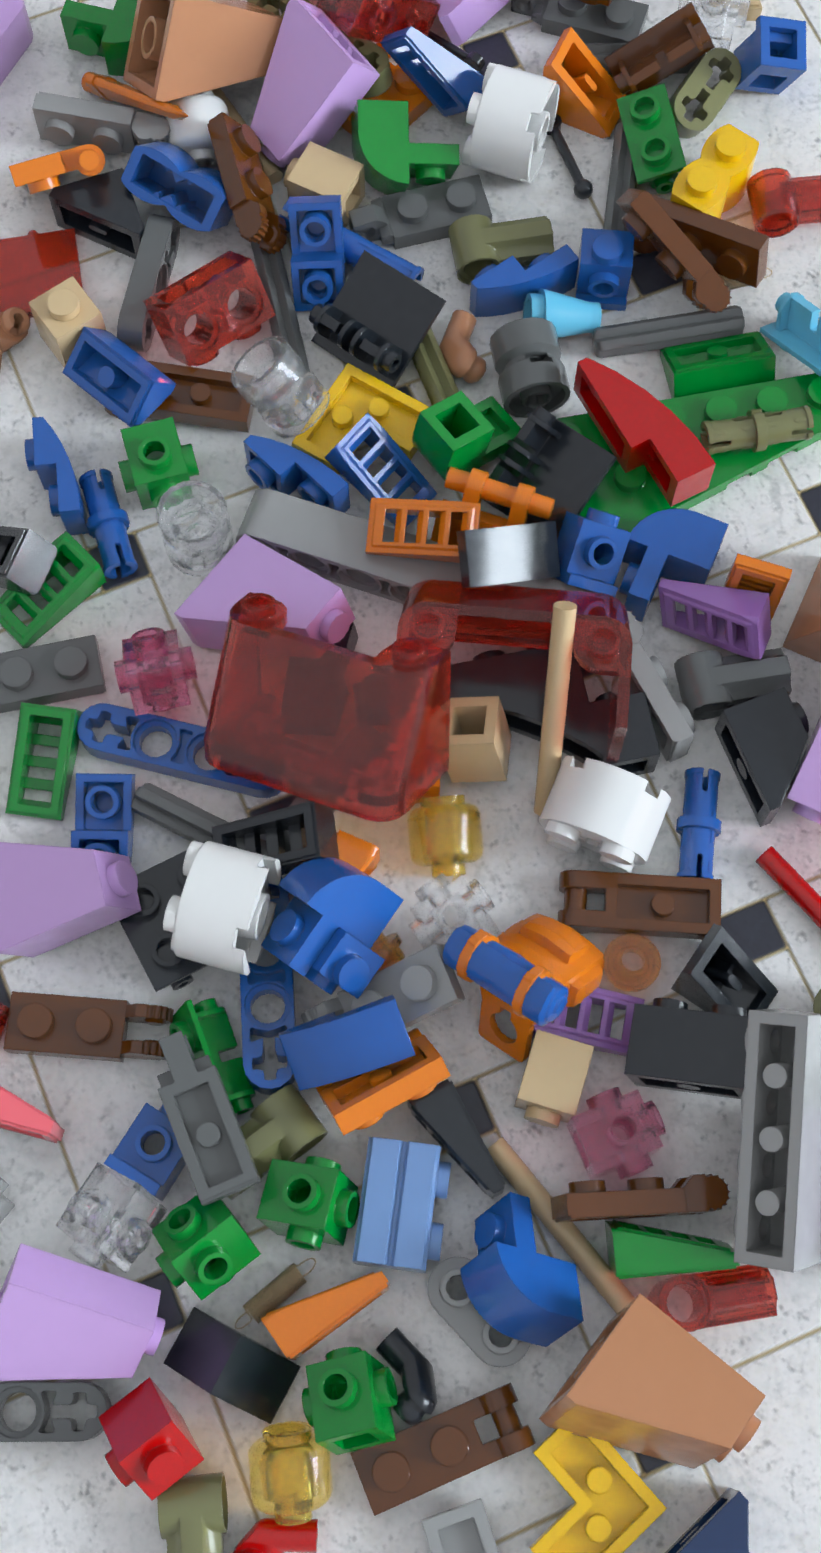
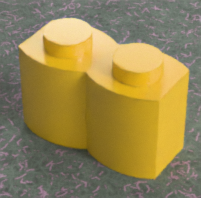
[670,124,759,219]

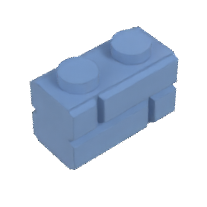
[352,1137,451,1273]

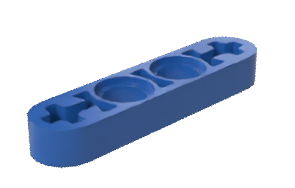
[77,703,289,798]
[240,877,296,1095]

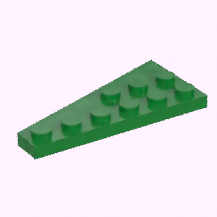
[557,373,821,551]

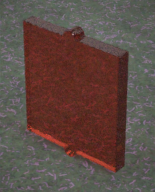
[0,228,84,318]

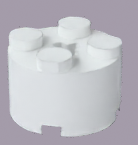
[462,63,560,183]
[538,756,671,873]
[163,841,281,976]

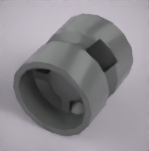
[489,317,571,418]

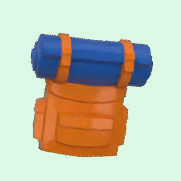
[442,913,605,1062]

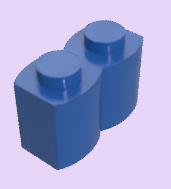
[121,142,233,232]

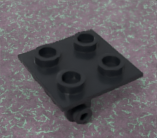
[309,250,446,387]
[482,405,617,539]
[119,840,209,992]

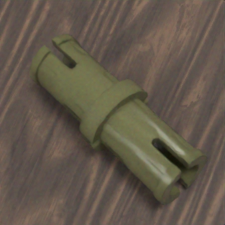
[700,405,814,455]

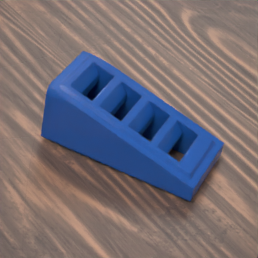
[380,26,484,117]
[324,412,438,527]

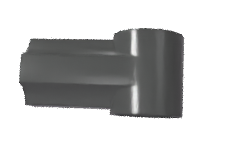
[674,648,792,721]

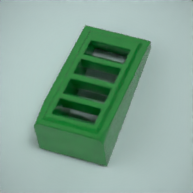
[0,531,107,648]
[5,702,82,821]
[605,1220,740,1279]

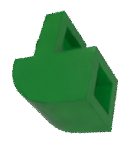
[60,0,137,76]
[351,99,460,195]
[412,391,521,481]

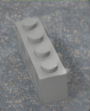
[733,1009,821,1273]

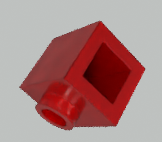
[98,1377,204,1501]

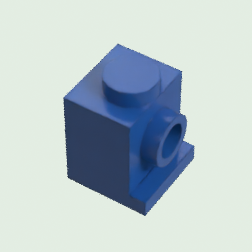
[734,15,807,95]
[575,228,634,311]
[554,507,631,598]
[305,927,385,999]
[104,1103,186,1201]

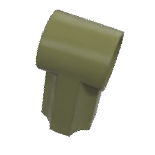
[448,214,555,285]
[228,1084,328,1200]
[157,1472,228,1553]

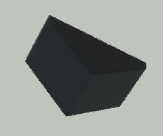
[49,168,144,259]
[671,924,778,1016]
[164,1307,301,1424]

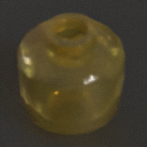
[407,795,484,878]
[248,1421,333,1526]

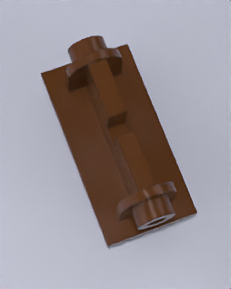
[604,2,715,96]

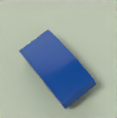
[287,195,345,311]
[469,244,579,317]
[24,417,89,535]
[243,435,350,513]
[71,773,136,863]
[278,994,416,1091]

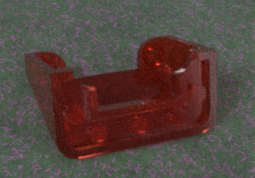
[204,592,451,822]

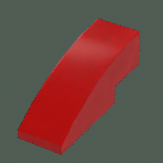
[573,358,716,507]

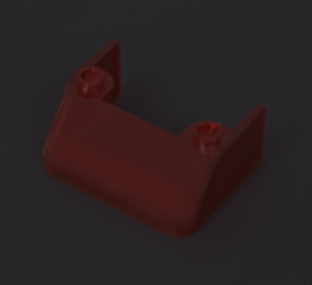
[389,579,633,761]

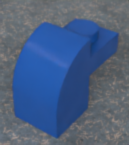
[619,509,729,622]
[260,857,403,977]
[460,1192,584,1347]

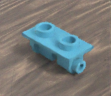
[760,292,821,376]

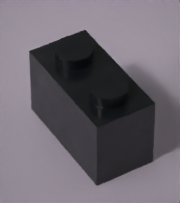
[624,998,748,1099]

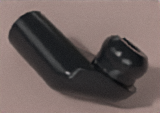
[375,1327,438,1425]

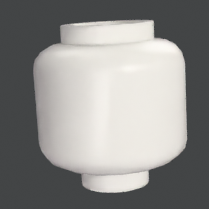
[164,90,229,168]

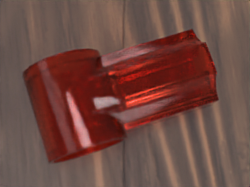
[746,168,821,238]
[647,1264,778,1332]

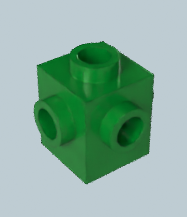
[118,417,199,510]
[256,1156,360,1251]
[151,1195,261,1301]
[302,1347,398,1455]

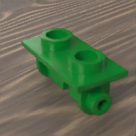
[616,83,686,195]
[169,998,256,1116]

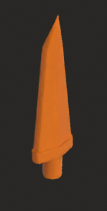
[81,72,188,120]

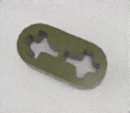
[669,48,741,139]

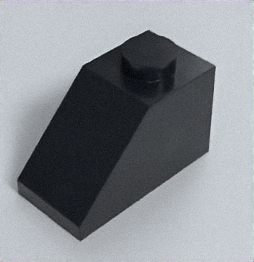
[715,687,809,827]

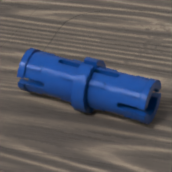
[79,469,138,579]
[676,767,722,879]

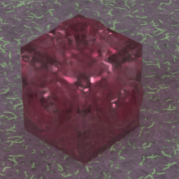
[114,627,198,716]
[566,1087,666,1180]

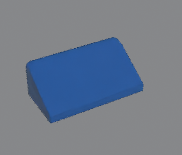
[62,326,177,427]

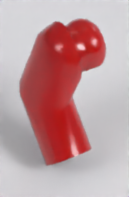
[233,1518,318,1553]

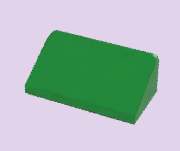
[660,331,776,398]

